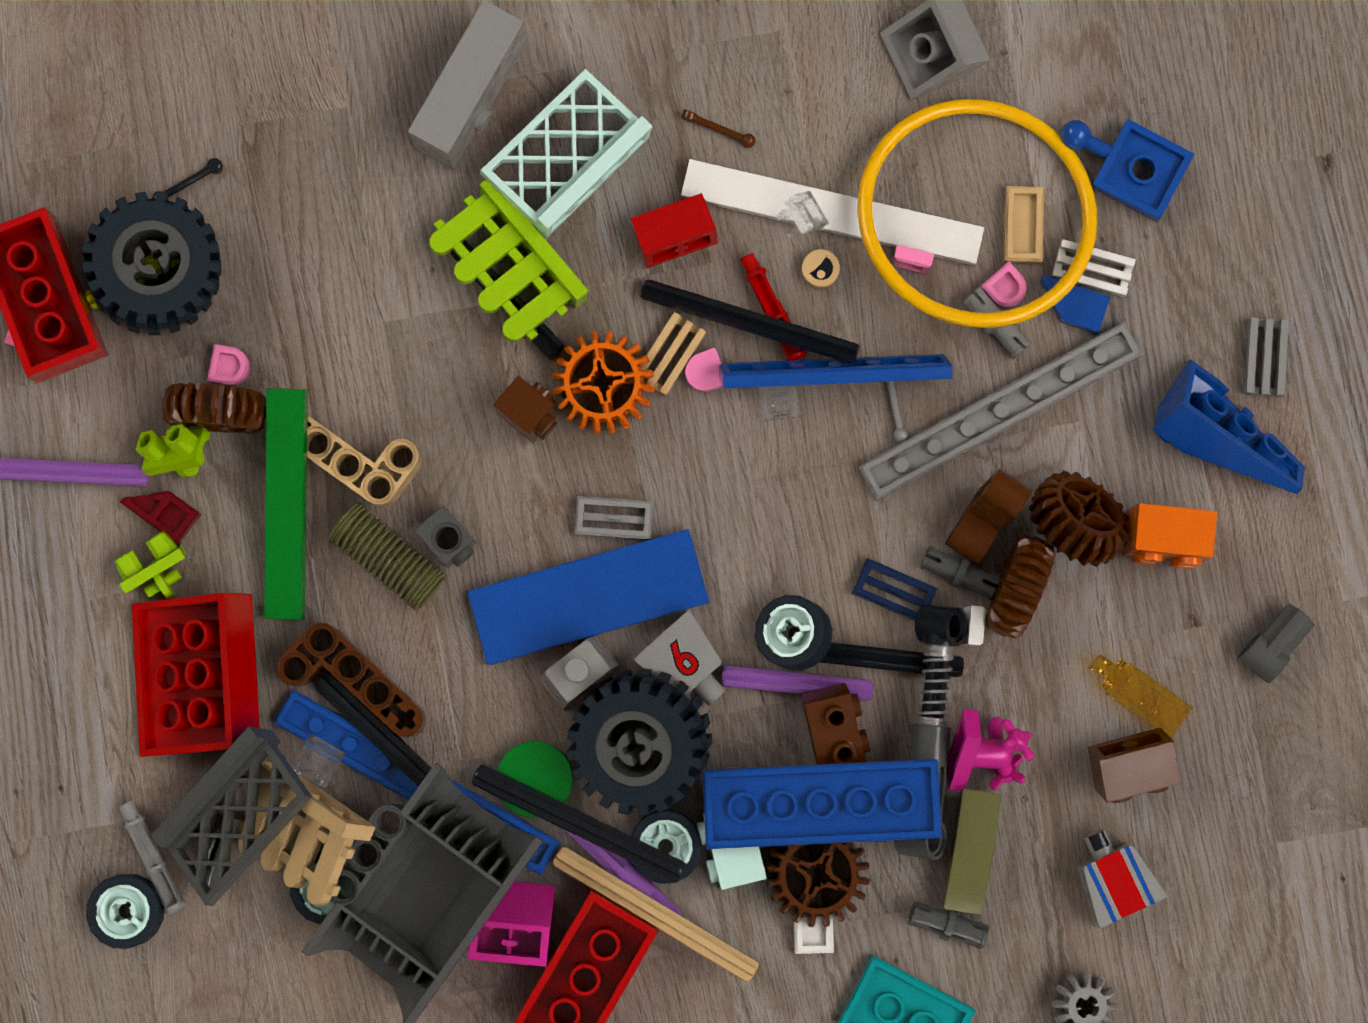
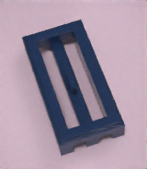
[851,558,938,621]

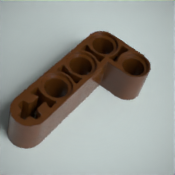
[945,469,1033,565]
[277,623,426,737]

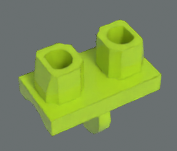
[136,424,211,478]
[115,530,188,599]

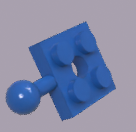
[1060,119,1195,222]

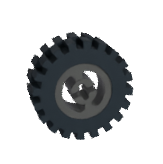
[82,192,221,335]
[567,669,712,816]

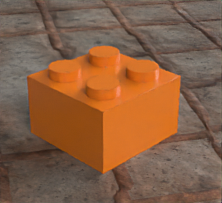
[1122,503,1217,569]

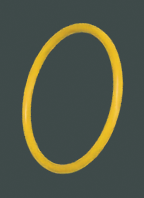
[857,99,1097,328]

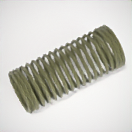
[328,502,446,611]

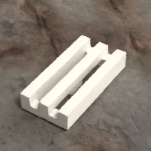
[1051,239,1136,298]

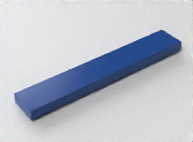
[719,354,952,388]

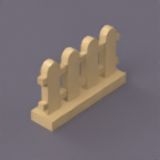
[237,760,375,905]

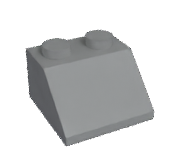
[880,0,990,100]

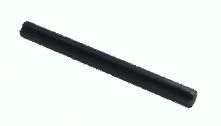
[640,280,859,364]
[472,765,686,883]

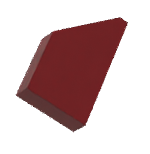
[120,491,202,545]

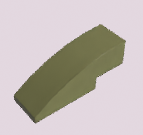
[943,788,1002,916]

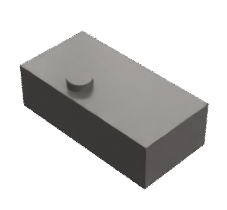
[408,0,528,170]

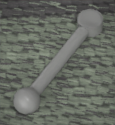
[886,381,908,443]

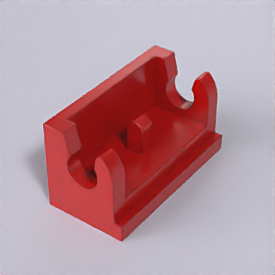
[630,193,718,269]

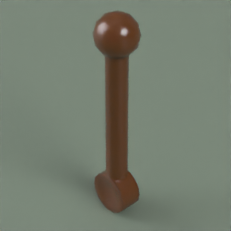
[681,109,756,148]

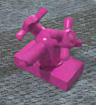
[947,709,1034,792]

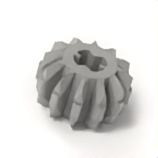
[1051,971,1119,1023]

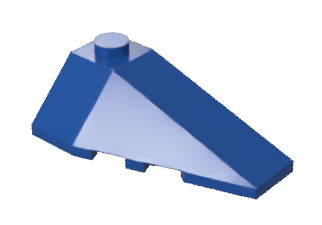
[1153,360,1305,494]

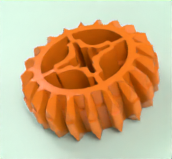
[552,331,655,434]

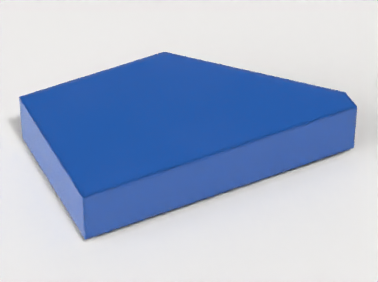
[1040,275,1110,335]

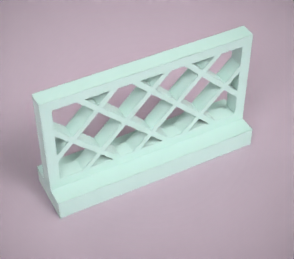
[480,69,653,239]

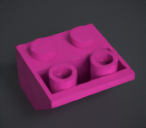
[468,882,556,967]

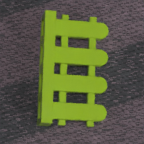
[430,180,589,342]

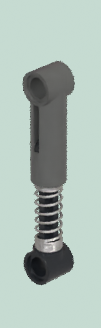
[894,605,968,860]

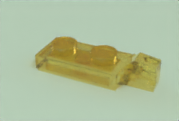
[1089,655,1193,738]

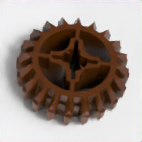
[161,383,266,434]
[1029,470,1131,567]
[985,535,1055,639]
[765,842,870,927]

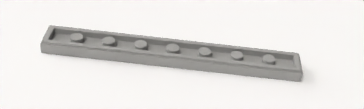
[858,322,1143,501]

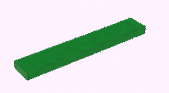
[264,388,308,620]

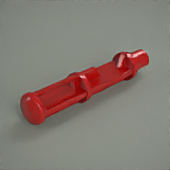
[740,253,807,360]

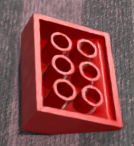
[131,593,260,757]

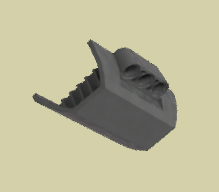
[301,763,544,1023]

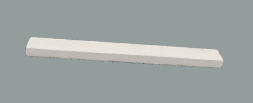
[681,159,984,266]

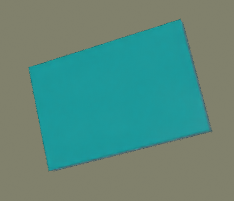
[837,955,976,1023]

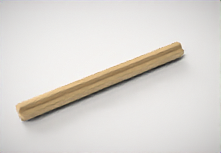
[553,847,759,982]

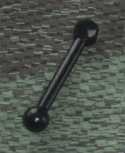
[152,158,223,199]

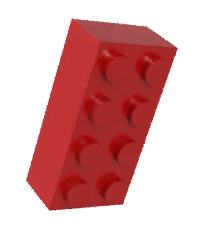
[0,207,109,383]
[514,890,659,1023]

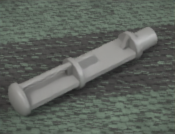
[119,800,186,914]

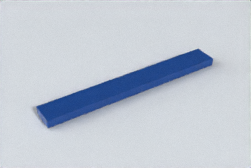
[273,689,561,876]

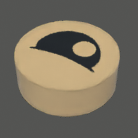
[801,249,840,289]

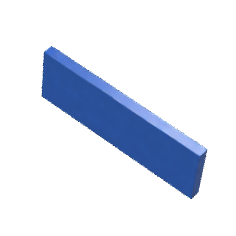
[467,529,710,666]
[702,759,942,849]

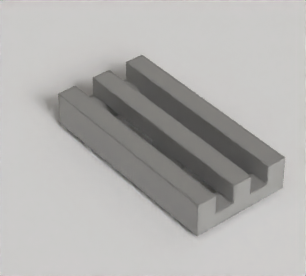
[1244,317,1289,397]
[574,496,654,540]

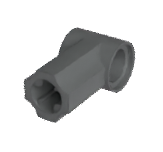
[1238,604,1315,683]

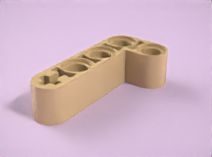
[307,416,422,508]

